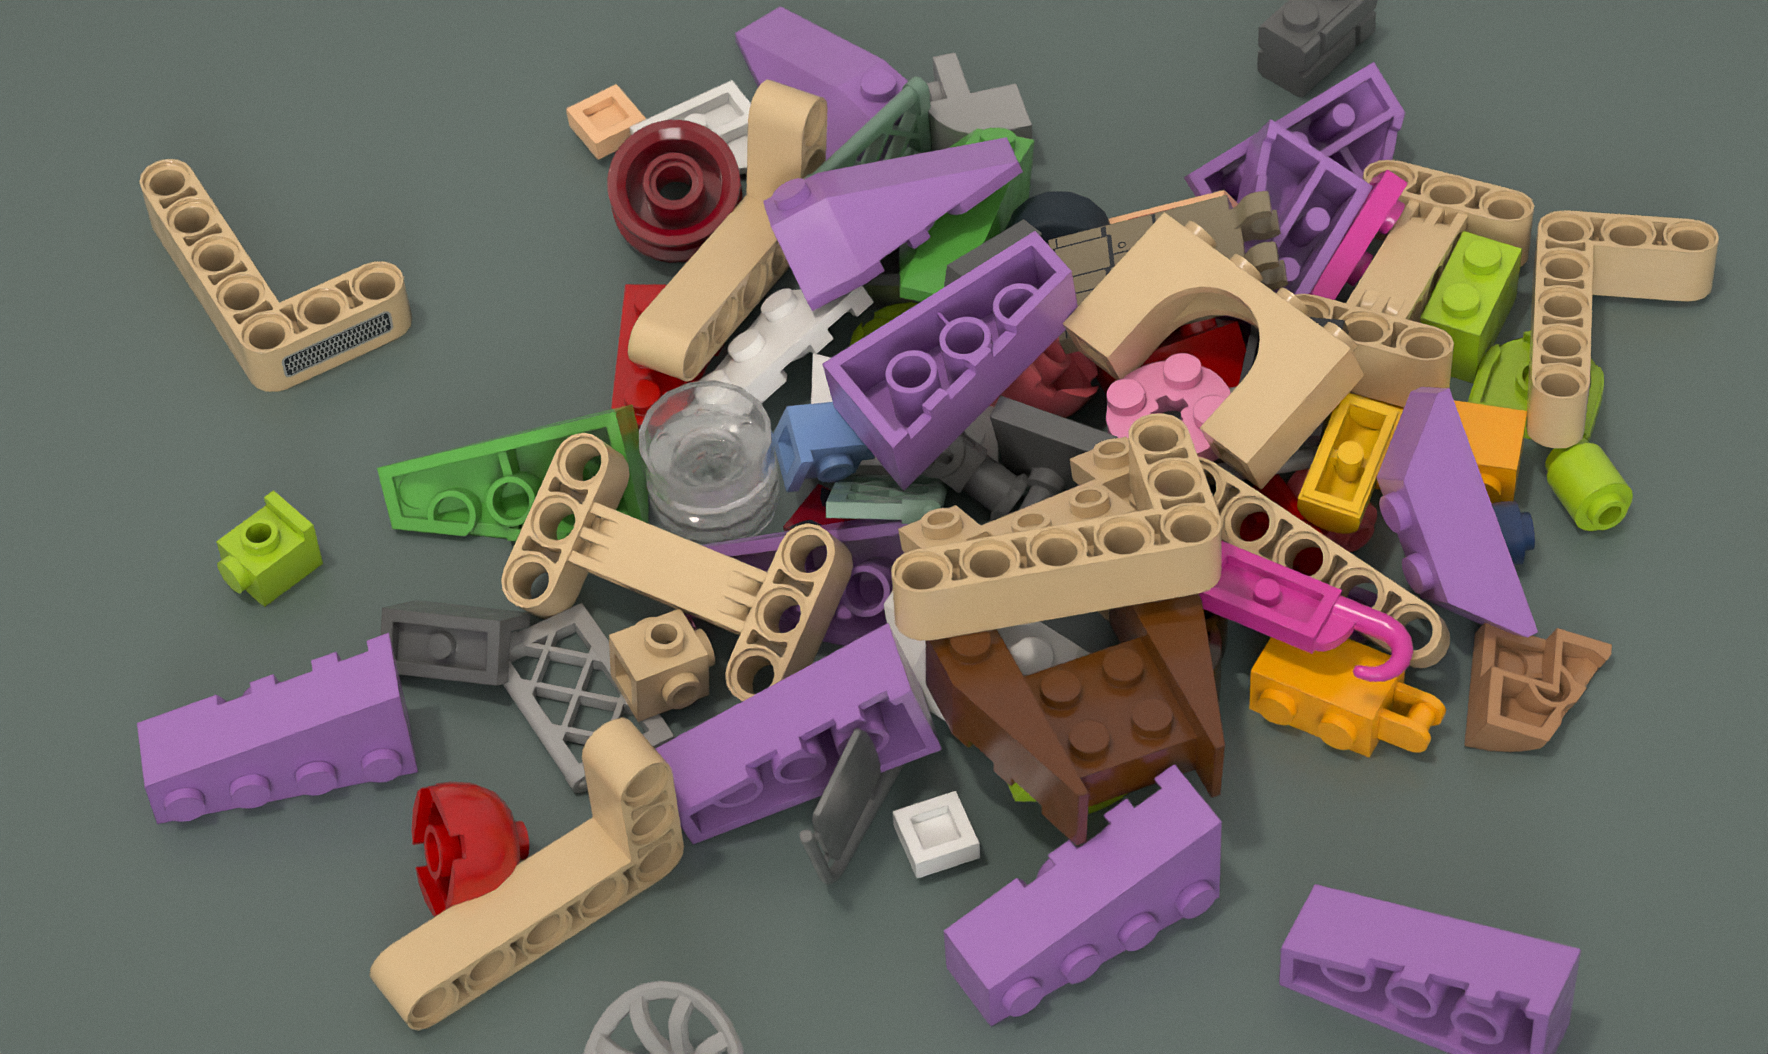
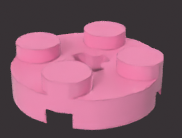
[1106,353,1231,462]

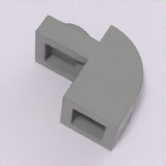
[926,52,1033,166]

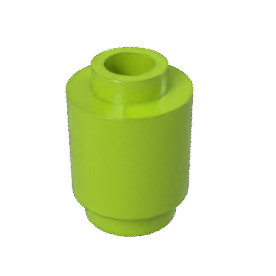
[1545,438,1633,531]

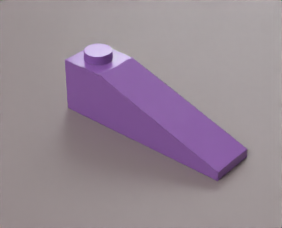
[735,6,909,161]

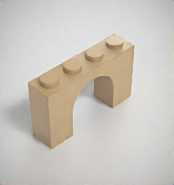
[1063,212,1364,490]

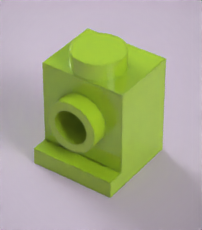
[216,490,323,607]

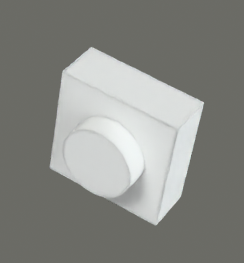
[893,791,980,879]

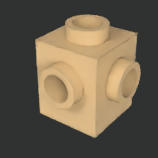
[609,608,715,722]

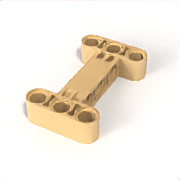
[1294,160,1534,407]
[501,433,853,701]

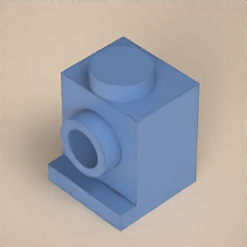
[772,402,875,492]

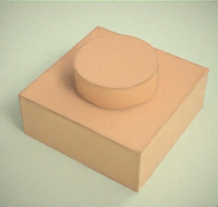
[566,84,646,160]

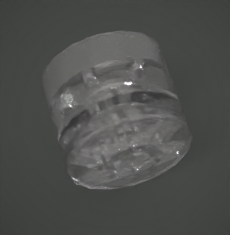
[639,380,781,545]

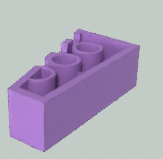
[822,231,1078,491]
[655,623,942,844]
[1279,884,1581,1054]

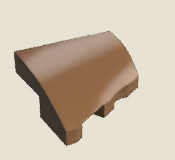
[1464,623,1612,752]

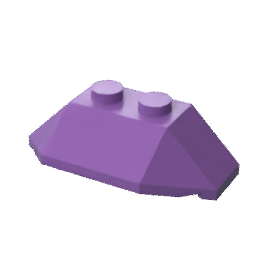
[1184,62,1405,202]
[1377,387,1538,637]

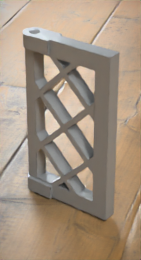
[503,603,675,793]

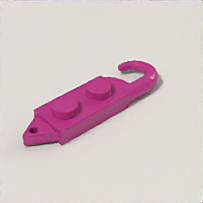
[1199,541,1414,682]

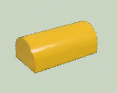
[1297,393,1403,534]

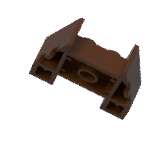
[925,594,1225,845]

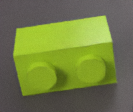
[1420,231,1522,383]

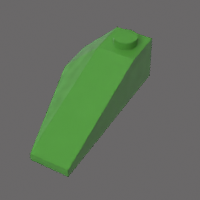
[899,127,1034,302]
[377,405,649,542]

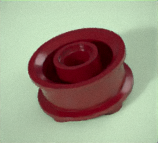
[607,120,743,263]

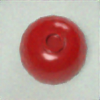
[412,782,529,917]

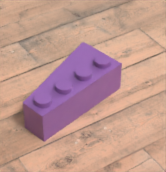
[137,633,418,824]
[944,764,1222,1026]

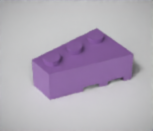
[1215,119,1374,344]

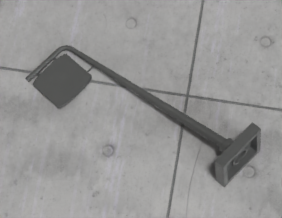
[799,395,1118,885]

